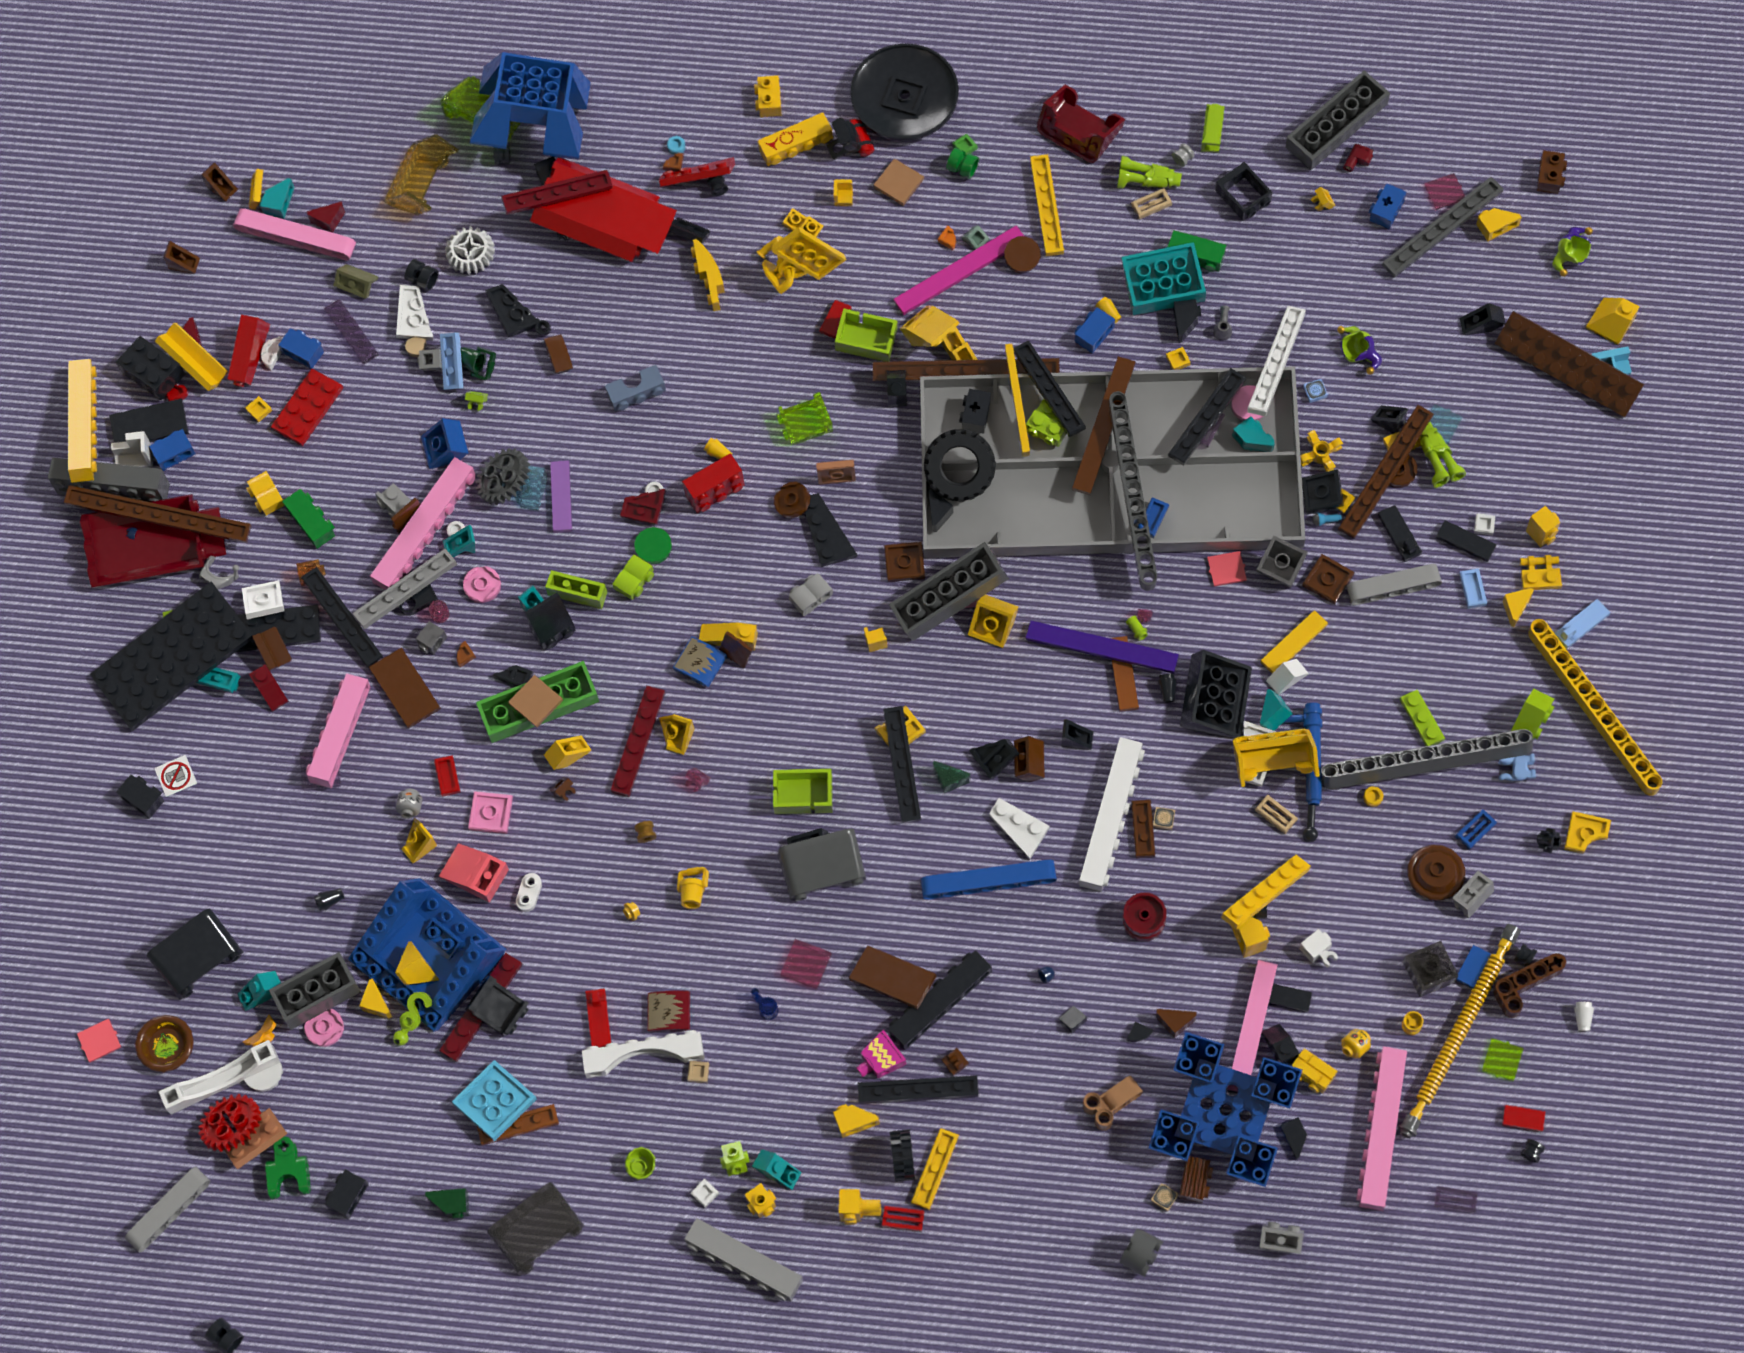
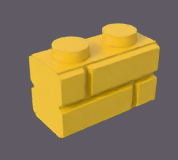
[1292,1048,1338,1094]

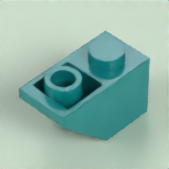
[1232,416,1275,452]
[237,971,281,1011]
[752,1149,802,1190]

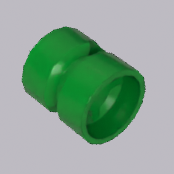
[946,147,979,179]

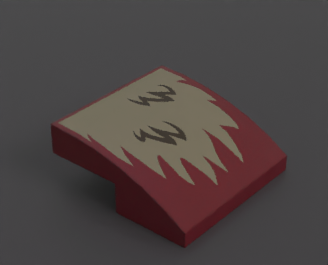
[647,991,690,1033]

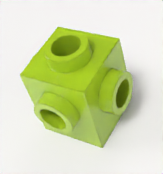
[720,1141,750,1176]

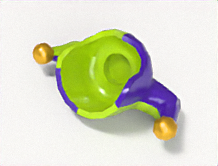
[1552,227,1593,277]
[1337,326,1382,375]

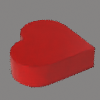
[166,384,188,401]

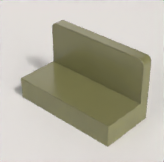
[333,264,378,299]

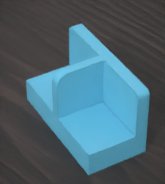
[1592,346,1632,375]

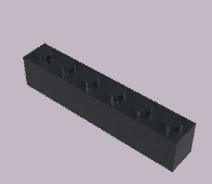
[888,950,992,1050]

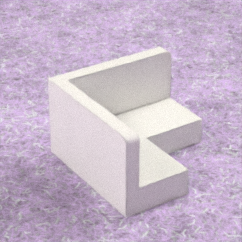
[111,431,153,467]

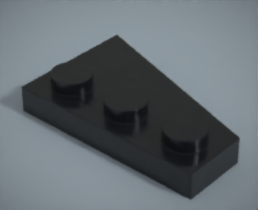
[486,284,540,338]

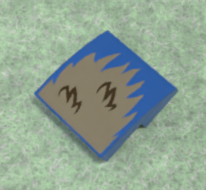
[673,636,727,687]

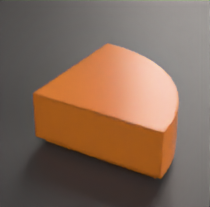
[938,225,956,250]

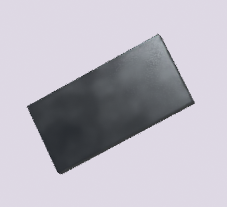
[109,398,189,443]

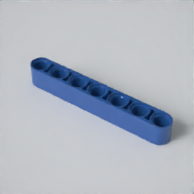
[920,860,1057,900]

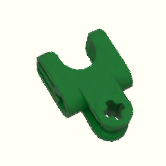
[265,1136,311,1200]

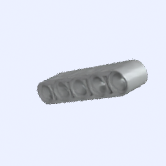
[1346,564,1442,605]
[125,1167,211,1252]

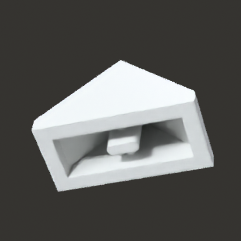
[1266,659,1309,695]

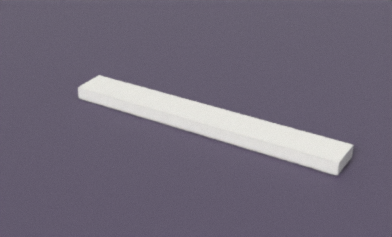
[1247,306,1306,417]

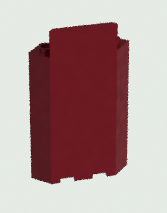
[80,494,227,588]

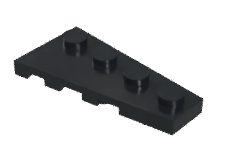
[804,493,858,567]

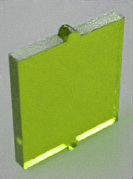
[1482,1038,1524,1081]

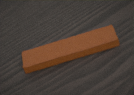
[1111,636,1139,712]
[477,1104,559,1146]

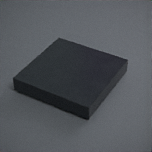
[1302,469,1344,514]

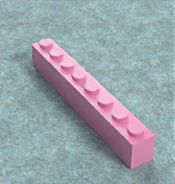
[370,457,475,590]
[1356,1046,1407,1211]

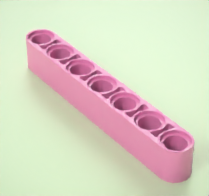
[233,208,356,260]
[1227,960,1278,1092]

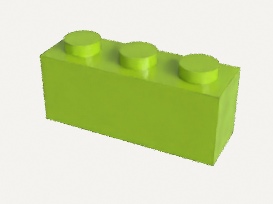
[545,570,608,609]

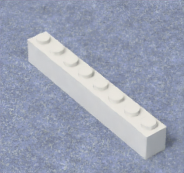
[1079,737,1145,892]

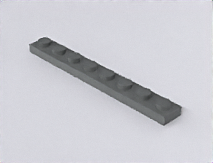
[1382,177,1504,278]

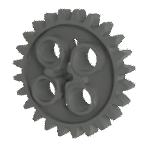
[475,448,531,505]

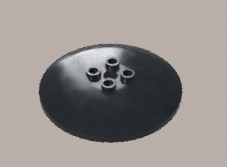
[850,43,959,141]

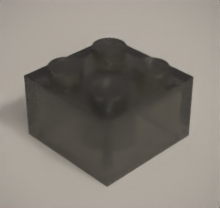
[1402,941,1458,997]

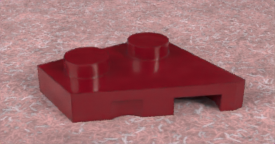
[620,489,666,525]

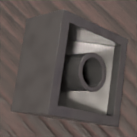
[1256,535,1308,588]

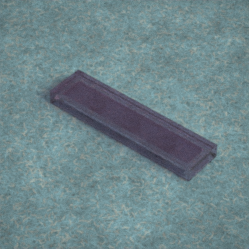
[324,299,379,365]

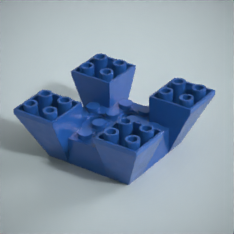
[470,52,591,160]
[1148,1032,1302,1187]

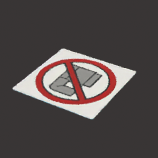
[155,755,197,797]

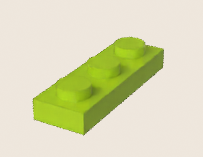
[1400,689,1445,746]

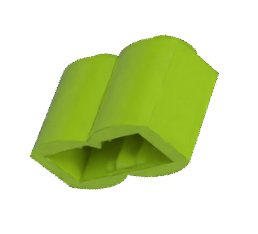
[612,555,654,600]

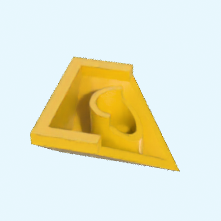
[659,714,695,755]
[402,817,437,863]
[395,941,439,985]

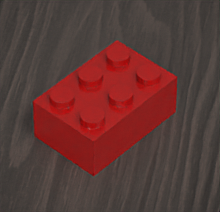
[682,453,745,513]

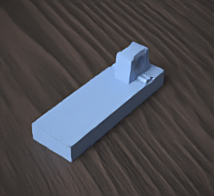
[440,333,463,390]
[1555,599,1611,649]

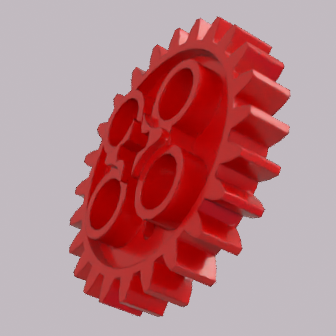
[198,1094,262,1153]

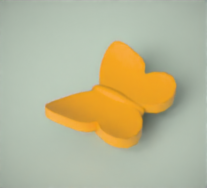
[243,1014,276,1047]

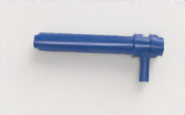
[1284,703,1323,806]

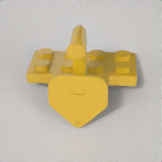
[756,227,846,294]

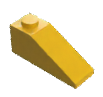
[699,622,758,651]

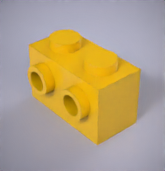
[754,75,782,117]
[1526,506,1560,548]

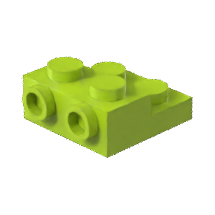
[1026,398,1067,447]

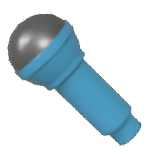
[1312,513,1342,526]

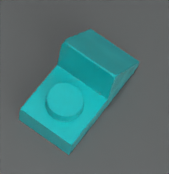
[443,525,476,558]

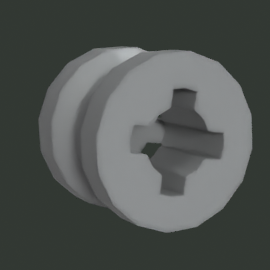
[1172,143,1195,167]

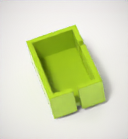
[835,308,898,362]
[773,769,833,814]

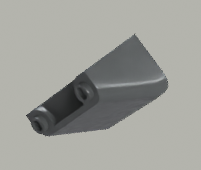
[778,828,866,901]

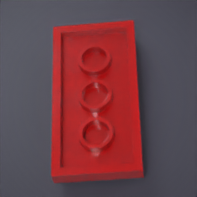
[271,369,344,446]

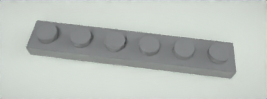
[352,549,457,630]

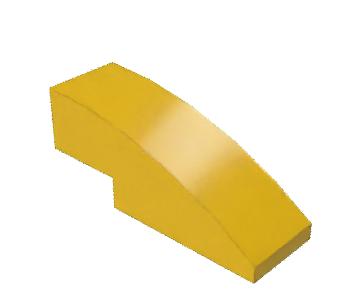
[941,327,978,360]

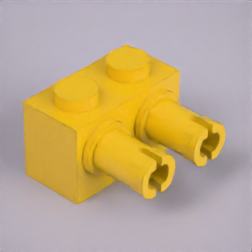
[839,1189,881,1225]

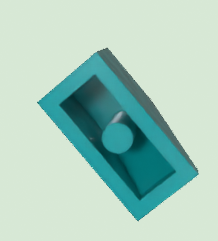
[259,178,295,219]

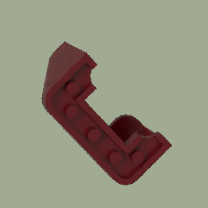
[1037,84,1126,163]

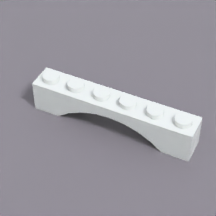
[582,1030,705,1078]
[159,1040,281,1115]

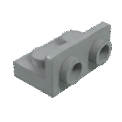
[375,483,411,518]

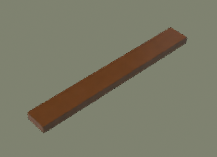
[1072,356,1136,496]
[1338,405,1434,539]

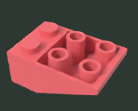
[439,843,509,903]

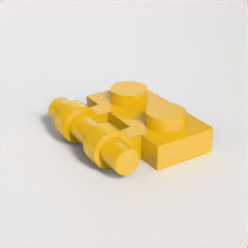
[1520,555,1562,590]

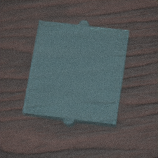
[1430,404,1462,445]

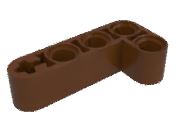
[1493,953,1566,1018]

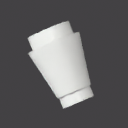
[1574,1002,1594,1031]

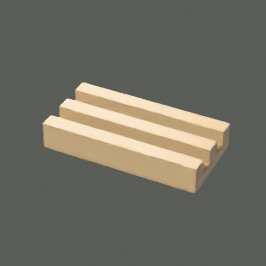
[1131,188,1172,220]
[1255,794,1298,835]

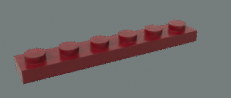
[501,170,613,215]
[611,685,665,797]
[439,953,523,1062]

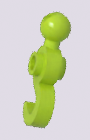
[393,992,432,1046]

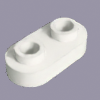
[516,873,542,912]

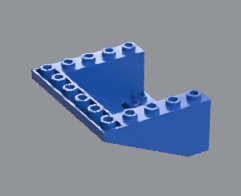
[348,878,507,1032]

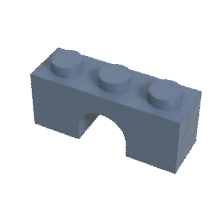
[605,365,666,411]

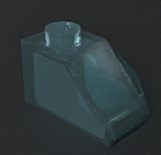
[513,466,547,511]

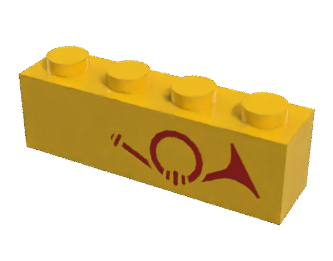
[757,112,833,166]

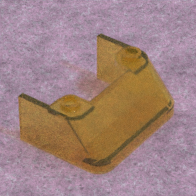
[384,134,459,215]

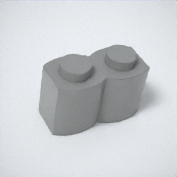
[789,573,833,617]

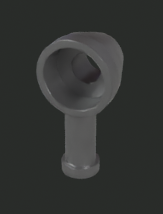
[1213,305,1232,341]

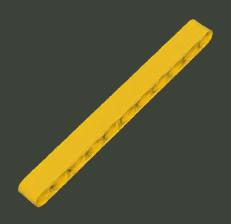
[1528,619,1662,796]

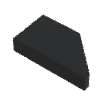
[493,665,534,686]
[1280,1117,1307,1160]

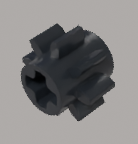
[1537,828,1562,853]

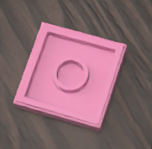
[468,791,513,834]

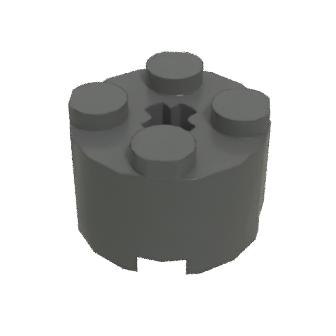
[1119,1228,1163,1277]

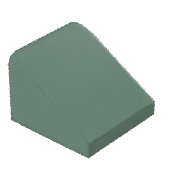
[962,225,990,250]

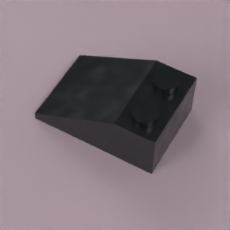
[525,593,576,650]

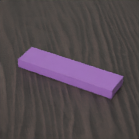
[550,460,572,533]

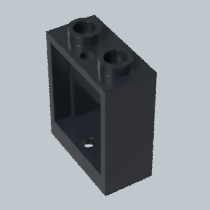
[1215,162,1272,221]

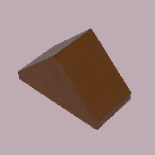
[201,162,238,202]
[163,241,200,274]
[1156,1009,1197,1038]

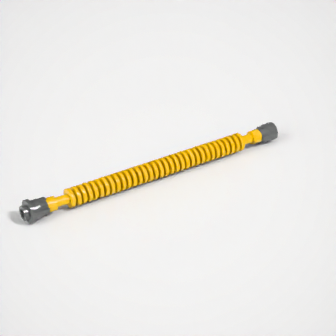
[1398,924,1521,1139]

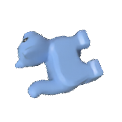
[1498,753,1536,781]

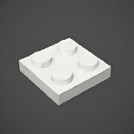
[242,580,284,619]

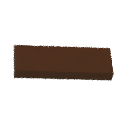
[1131,800,1155,858]

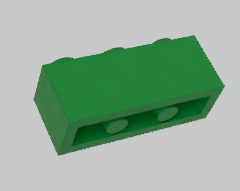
[1167,230,1226,272]
[282,488,335,549]

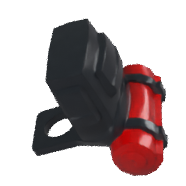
[827,117,875,160]

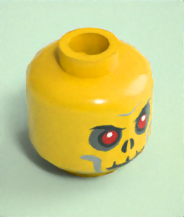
[1341,1029,1371,1059]

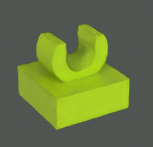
[465,391,488,411]

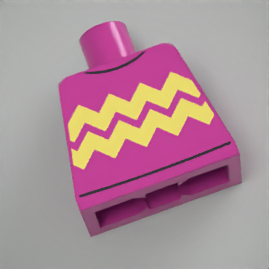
[856,1030,906,1078]

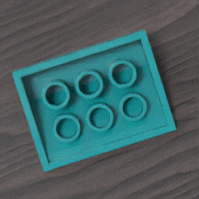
[1121,242,1206,316]

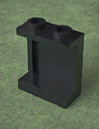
[465,976,529,1036]

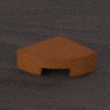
[663,153,684,171]
[457,641,476,667]

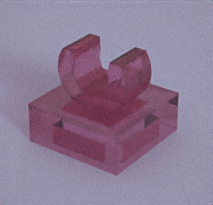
[685,768,711,792]

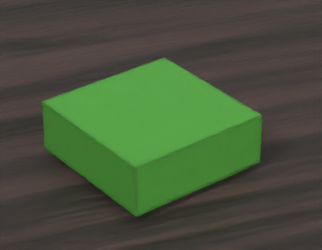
[952,133,978,155]

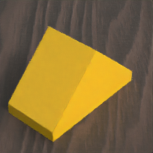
[1502,588,1534,627]
[360,978,392,1019]

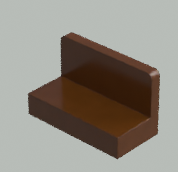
[252,627,292,670]

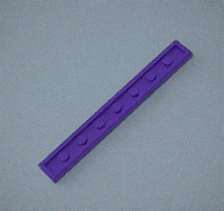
[1026,621,1179,674]

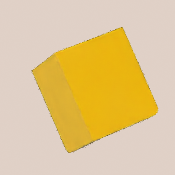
[834,180,853,206]
[863,627,888,653]

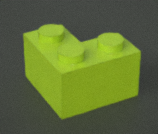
[1511,689,1555,740]

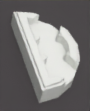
[261,336,283,371]
[244,1063,283,1092]

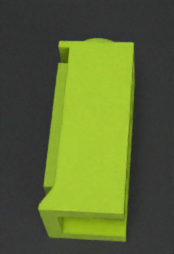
[1201,104,1225,153]

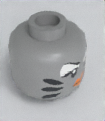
[396,788,423,819]

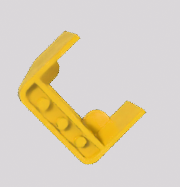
[1233,729,1320,787]

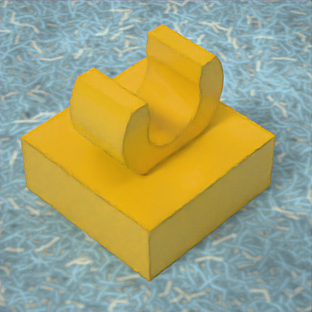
[1311,187,1336,211]

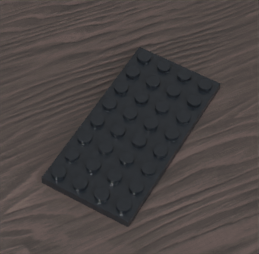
[90,581,253,731]

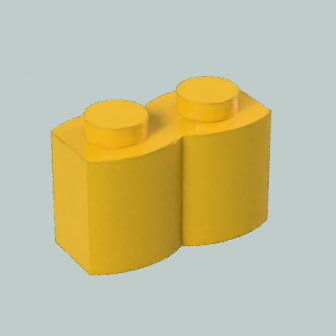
[246,471,284,516]

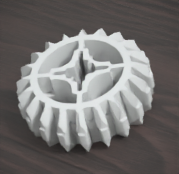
[445,226,495,275]

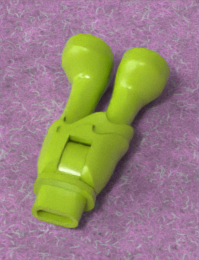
[1117,155,1182,189]
[1420,422,1466,488]

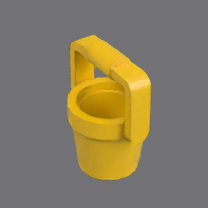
[677,867,709,909]

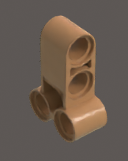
[1083,1076,1143,1131]

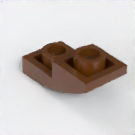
[543,334,573,374]

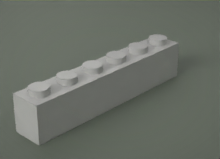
[684,1218,803,1301]

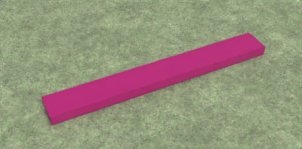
[894,226,1024,315]

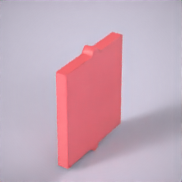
[1207,551,1247,587]
[77,1018,122,1063]

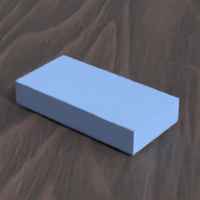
[1459,568,1487,609]

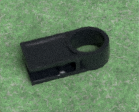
[399,584,439,616]

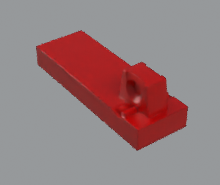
[585,988,612,1048]

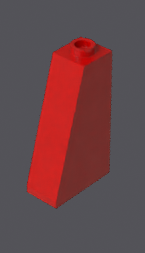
[228,315,270,387]

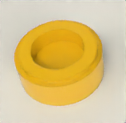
[1363,786,1383,807]

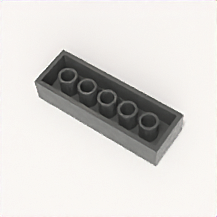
[1285,70,1390,170]
[48,457,170,502]
[889,542,1009,641]

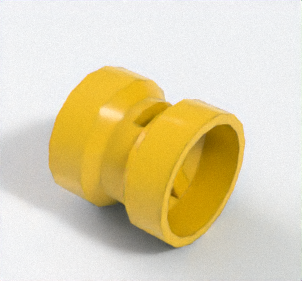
[1402,1011,1424,1036]

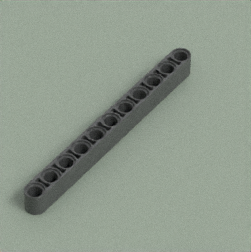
[1109,391,1157,591]
[1321,729,1533,789]

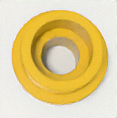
[623,902,640,921]

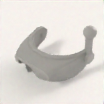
[199,556,239,589]

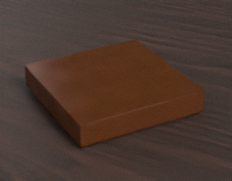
[884,542,925,582]
[1302,554,1355,604]

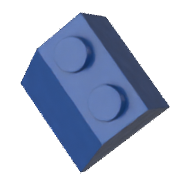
[421,418,468,469]

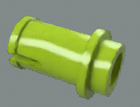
[1126,615,1148,641]

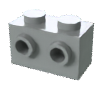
[1260,1222,1304,1254]

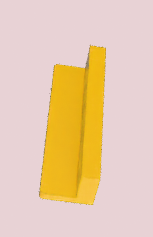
[155,323,228,391]

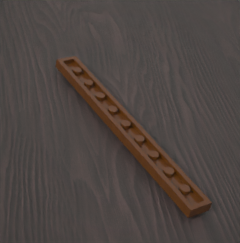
[873,358,1060,381]
[64,485,252,544]

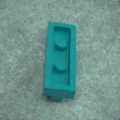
[196,667,241,693]

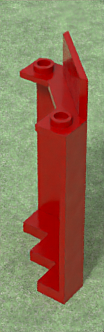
[530,157,677,262]

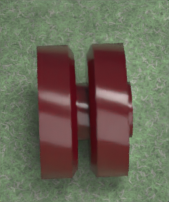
[1123,893,1166,941]

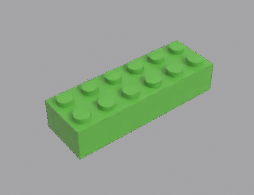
[476,661,600,743]

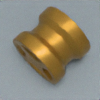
[634,821,656,843]

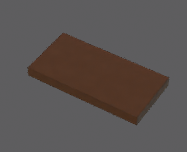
[369,647,441,729]
[849,945,937,1009]

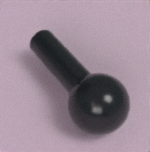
[1302,805,1318,842]

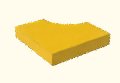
[1564,811,1611,854]

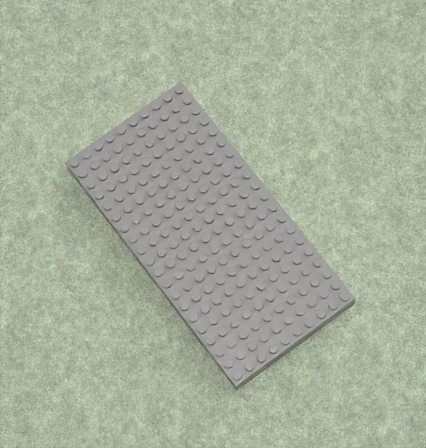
[920,366,1305,558]

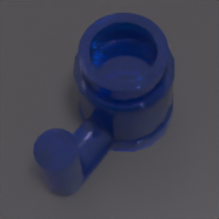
[751,988,779,1020]

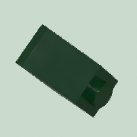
[425,1188,469,1220]

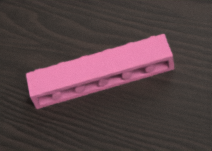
[306,673,371,788]

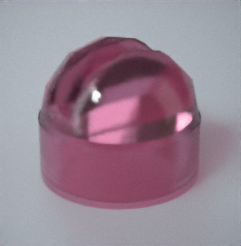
[1137,609,1153,623]

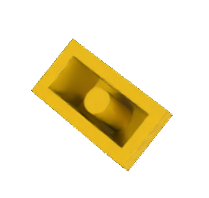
[1476,208,1522,242]
[544,735,591,770]
[833,1104,880,1138]

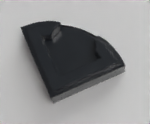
[1127,1021,1153,1042]

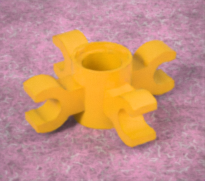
[1300,430,1343,472]

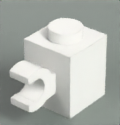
[1299,929,1338,967]

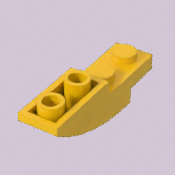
[691,239,725,312]

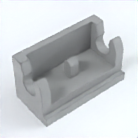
[1452,871,1494,919]

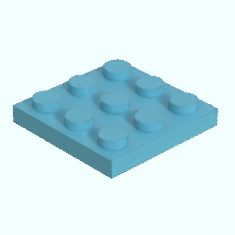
[452,1060,537,1142]

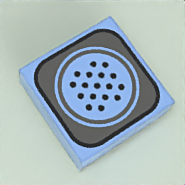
[1303,379,1328,403]

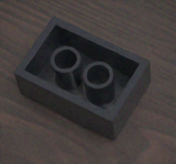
[116,336,186,400]

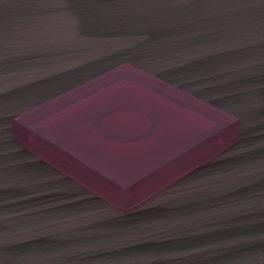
[780,939,832,990]

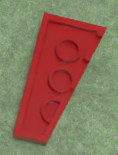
[659,157,735,187]

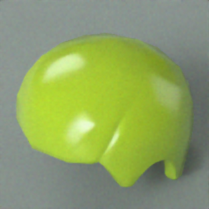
[625,1147,655,1180]

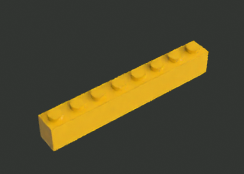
[68,359,97,483]

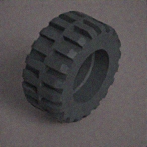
[924,429,996,502]

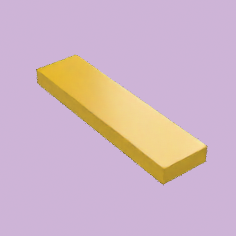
[1260,610,1328,674]
[911,1128,959,1210]

